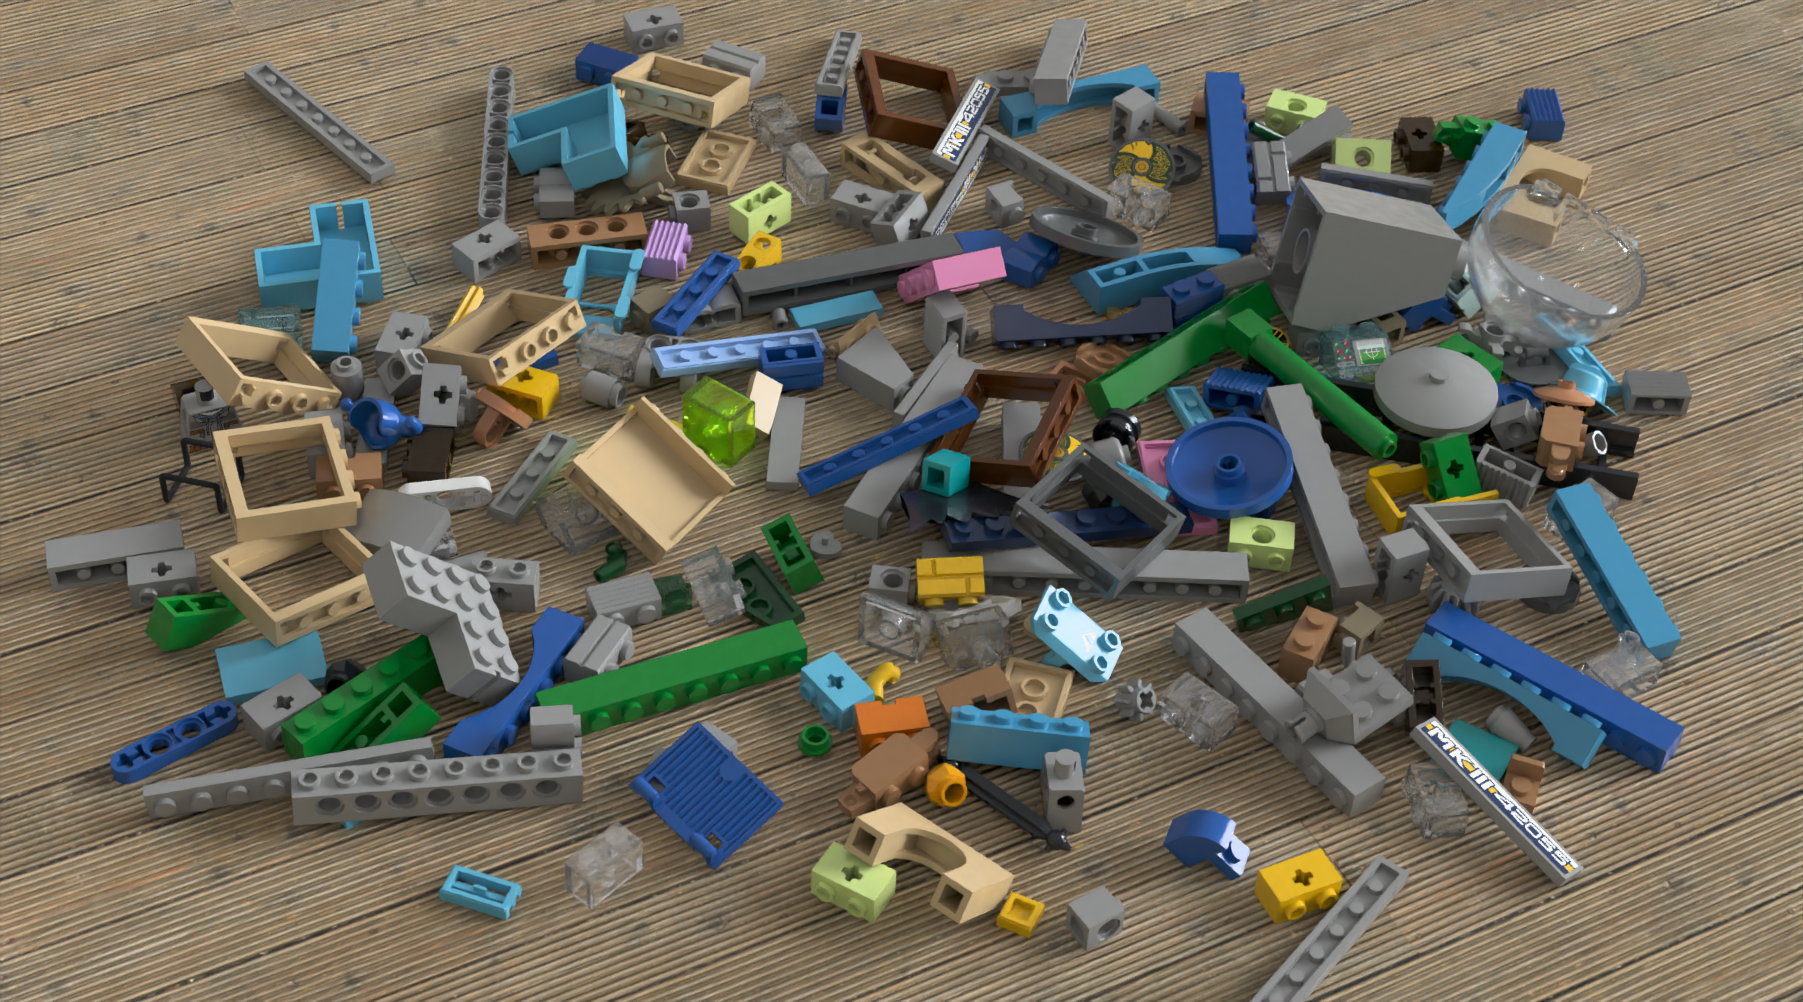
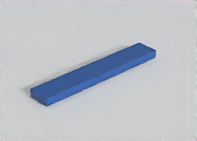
[796,395,980,497]

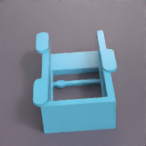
[563,245,645,342]

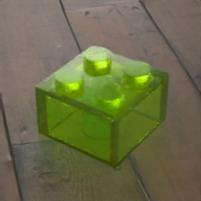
[682,376,755,468]

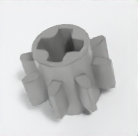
[1114,678,1157,721]

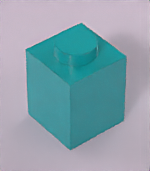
[921,449,971,497]

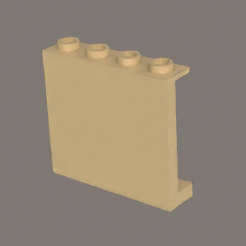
[562,396,736,565]

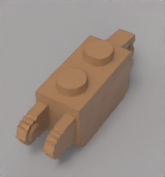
[1535,403,1588,481]
[837,727,941,819]

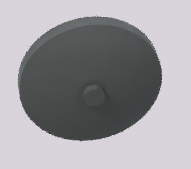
[1029,206,1144,258]

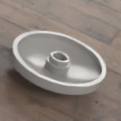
[1373,347,1498,438]

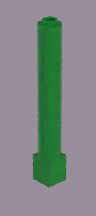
[1223,308,1397,460]

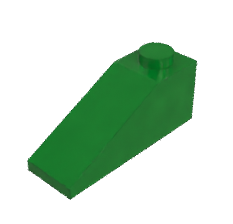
[145,591,246,651]
[328,682,442,754]

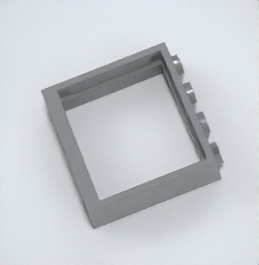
[1401,499,1573,603]

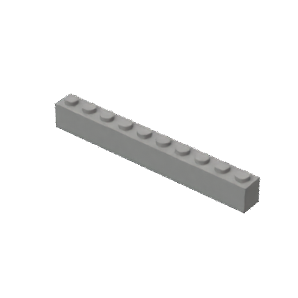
[921,540,1250,603]

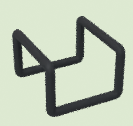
[159,437,245,513]

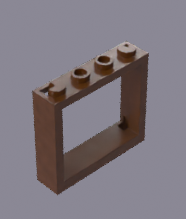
[853,48,963,150]
[929,369,1083,488]

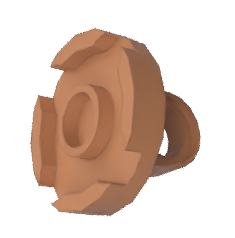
[473,387,533,448]

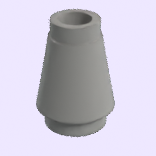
[1484,704,1537,753]

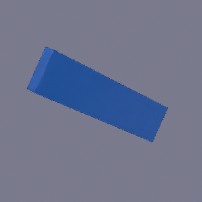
[651,250,740,337]

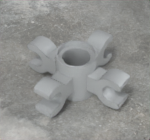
[1458,311,1529,359]

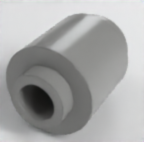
[330,356,364,402]
[579,370,627,409]

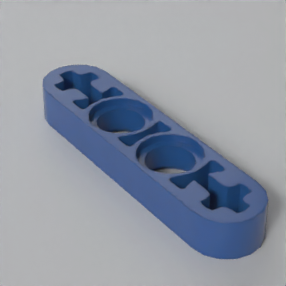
[110,701,239,784]

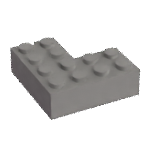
[361,541,521,707]

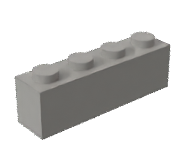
[45,519,185,592]

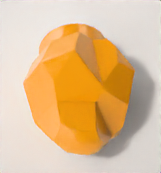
[925,762,967,807]

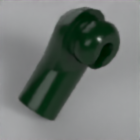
[593,541,627,584]

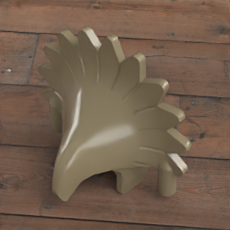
[581,132,677,216]

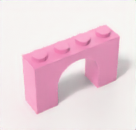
[897,246,1007,304]

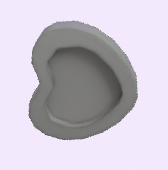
[810,530,842,559]

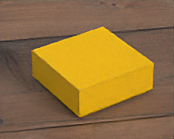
[996,891,1045,938]

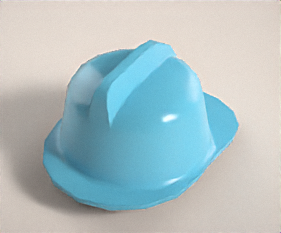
[1551,362,1617,417]

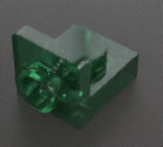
[653,573,692,616]

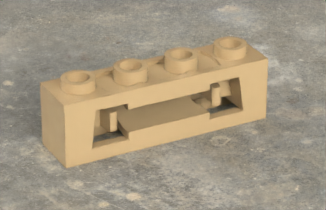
[841,129,944,212]

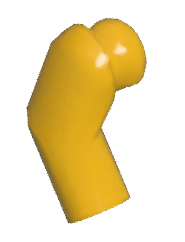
[866,662,901,704]

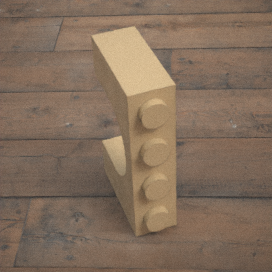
[1485,144,1593,247]
[844,802,1015,924]

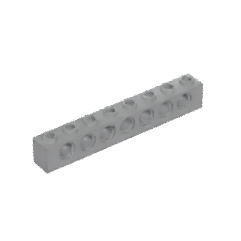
[291,748,583,826]

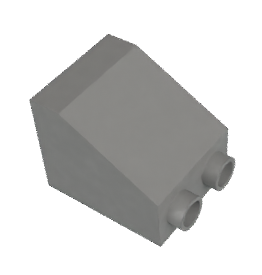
[1269,177,1468,331]

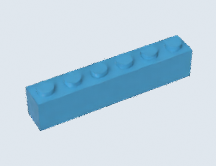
[1546,482,1682,665]

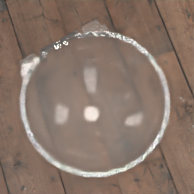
[1467,178,1647,349]

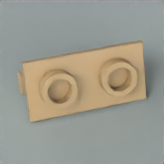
[827,312,882,358]

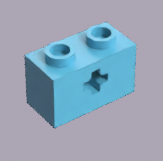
[799,651,875,733]

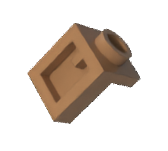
[1503,754,1546,815]

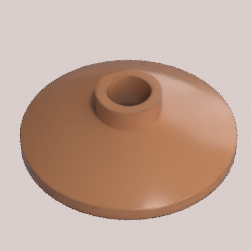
[1533,379,1595,406]

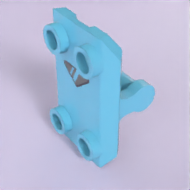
[1030,584,1123,683]

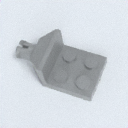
[1284,653,1414,745]

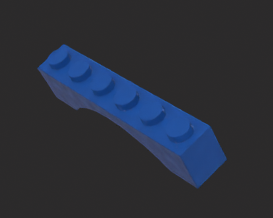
[443,606,585,758]

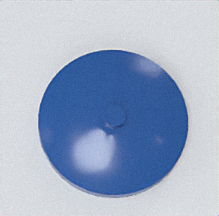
[1165,417,1294,519]

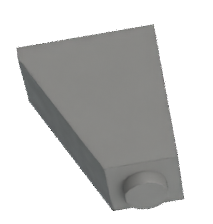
[836,327,913,412]

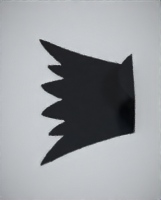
[899,481,1053,532]

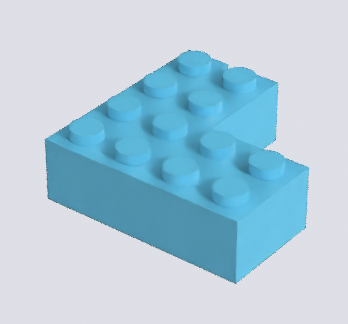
[508,82,628,191]
[254,198,384,315]

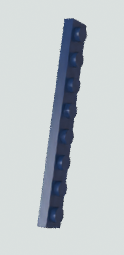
[941,502,1194,552]

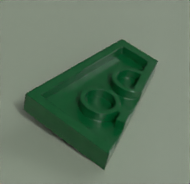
[698,550,806,628]
[1232,574,1333,633]

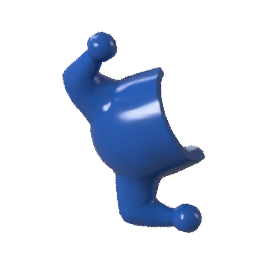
[340,397,423,450]

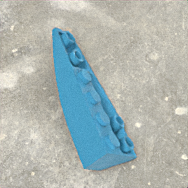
[1438,122,1527,229]
[1070,247,1242,315]

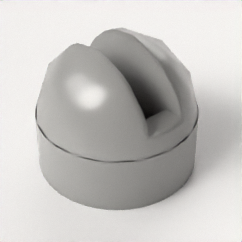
[1583,431,1607,457]

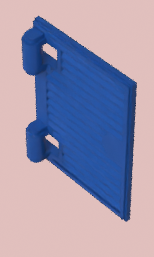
[628,721,785,870]

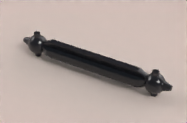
[936,755,1071,853]

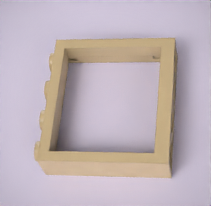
[611,52,751,129]
[420,289,587,387]
[175,316,342,415]
[212,416,362,543]
[210,527,374,648]

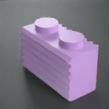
[642,219,692,280]

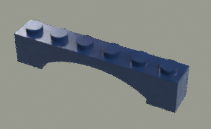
[990,296,1173,351]

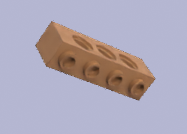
[526,212,648,270]

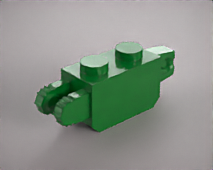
[1431,115,1500,160]

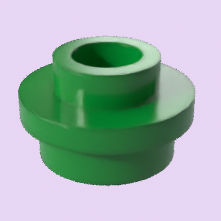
[798,724,833,757]

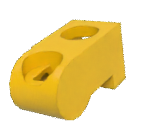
[737,230,782,271]

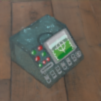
[1319,322,1393,383]

